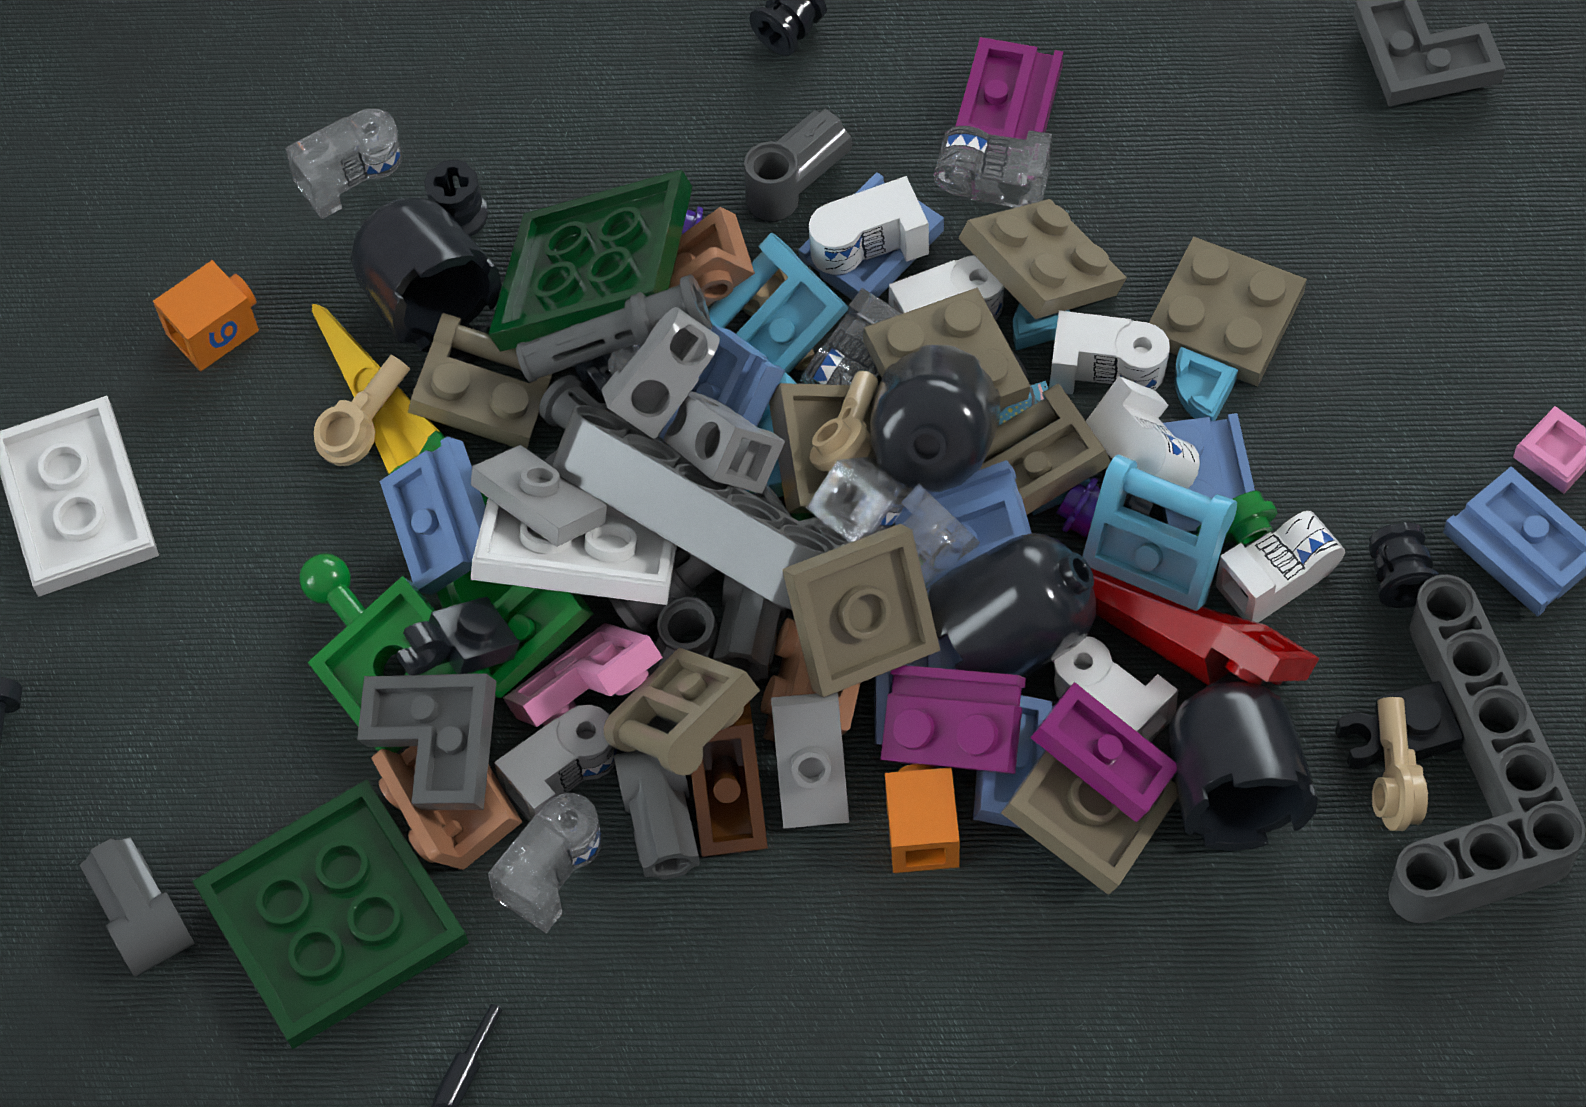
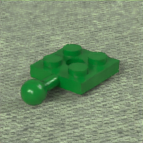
[299,553,486,753]

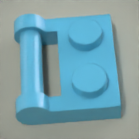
[708,233,850,374]
[1082,454,1237,611]

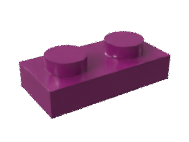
[1030,682,1177,822]

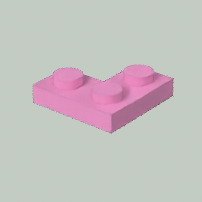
[503,623,663,727]

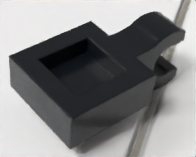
[396,596,520,675]

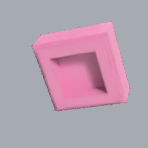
[1513,406,1586,494]

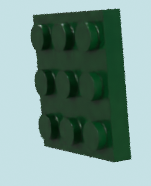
[488,169,693,352]
[192,779,469,1050]

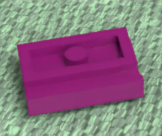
[954,37,1063,159]
[881,665,1026,774]

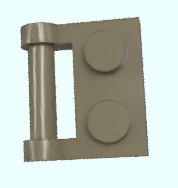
[408,313,554,449]
[979,383,1111,515]
[603,647,760,776]

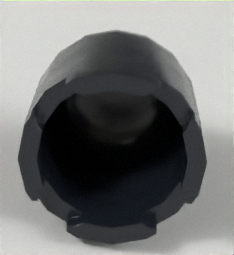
[351,197,502,352]
[870,345,1001,492]
[928,533,1096,678]
[1169,681,1318,851]

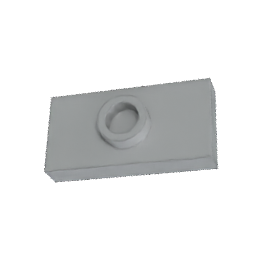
[471,445,607,547]
[771,692,849,829]

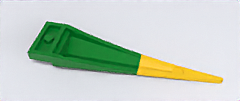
[312,304,594,698]

